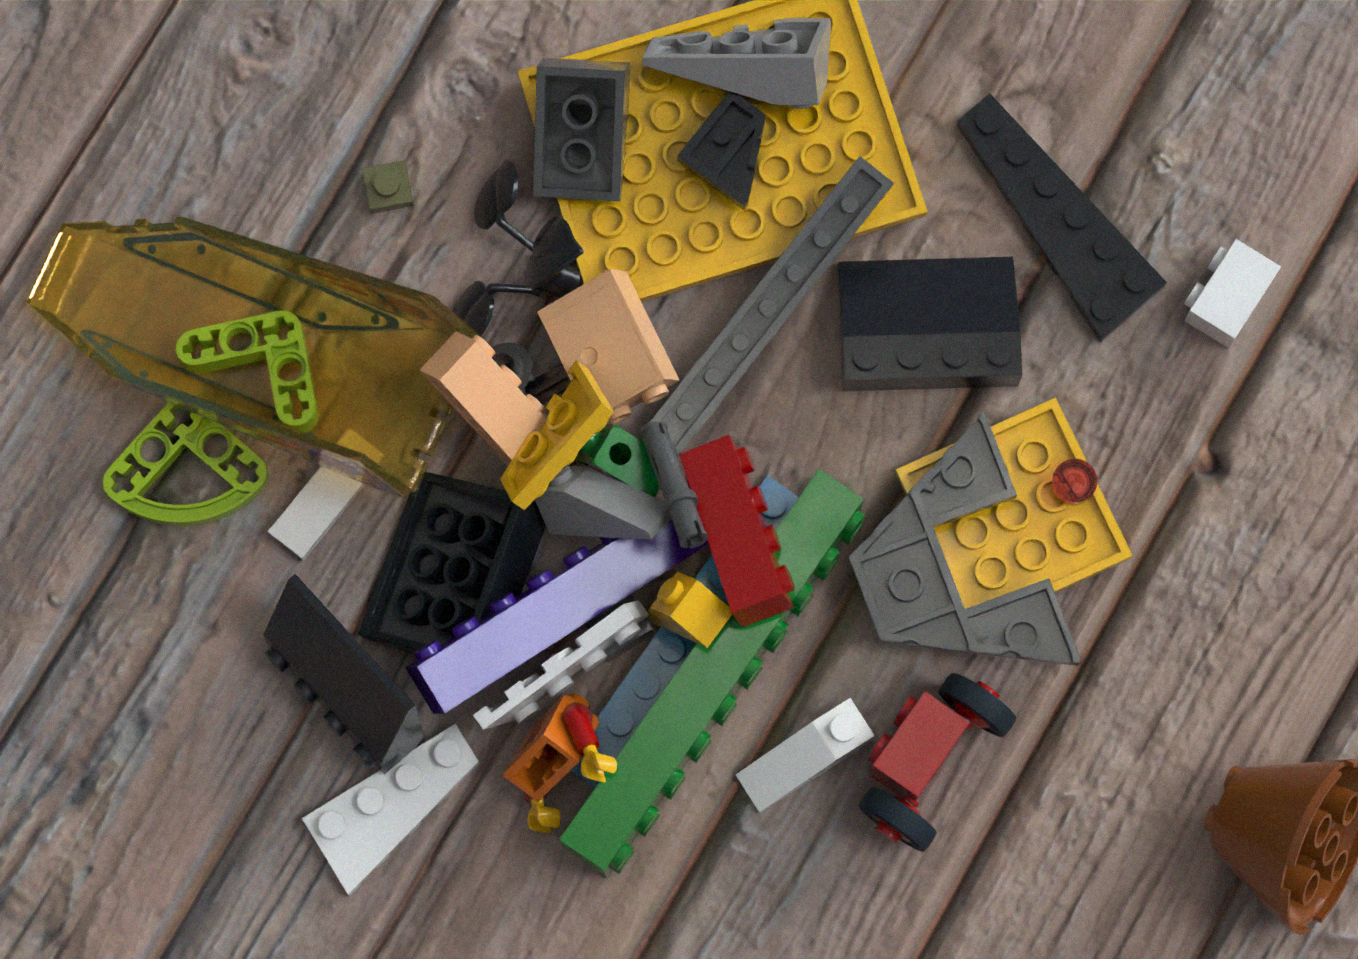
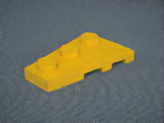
[500,360,614,510]

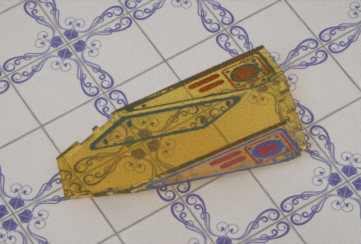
[25,217,479,498]

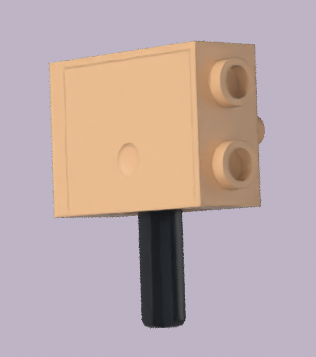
[525,269,680,424]

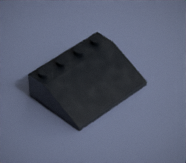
[838,257,1023,391]
[358,470,546,654]
[263,574,425,775]

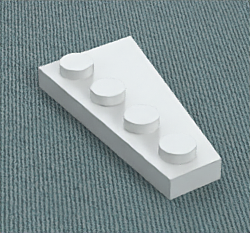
[473,600,649,730]

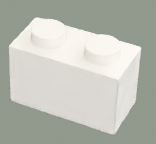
[1184,239,1281,349]

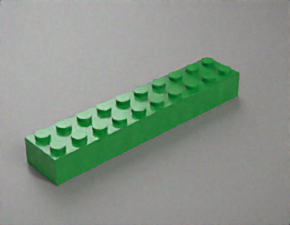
[559,469,865,878]

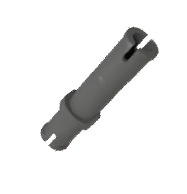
[639,421,708,548]

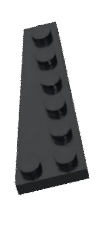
[957,93,1167,342]

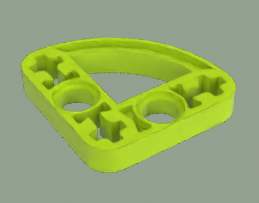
[103,397,270,526]

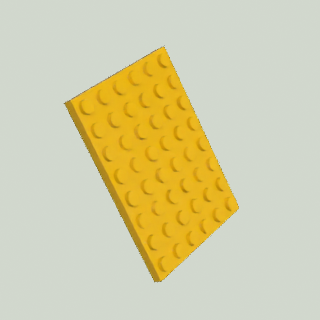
[517,0,928,302]

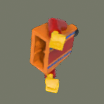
[502,694,617,834]

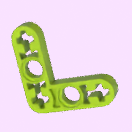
[176,311,319,434]

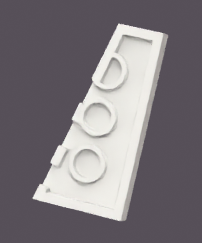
[302,724,480,896]

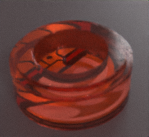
[1051,459,1097,505]

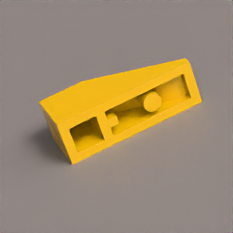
[646,571,732,648]

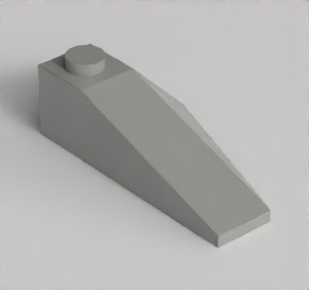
[642,18,831,109]

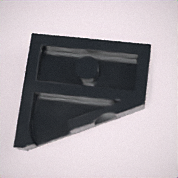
[677,91,766,210]

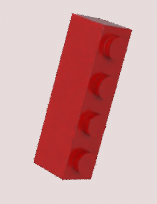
[679,435,795,627]

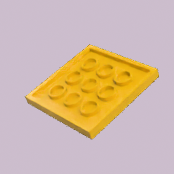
[895,397,1133,609]

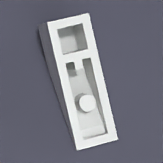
[735,698,875,813]

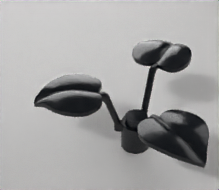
[450,160,584,338]

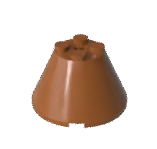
[1204,759,1358,935]

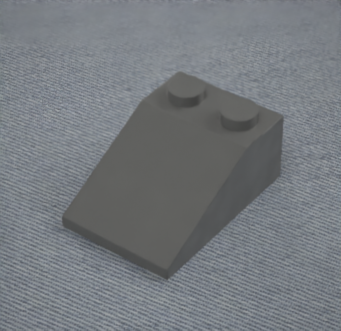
[533,58,630,201]

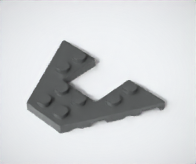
[849,413,1082,666]

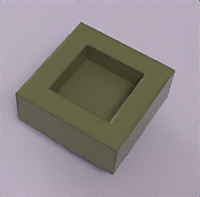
[362,160,414,214]

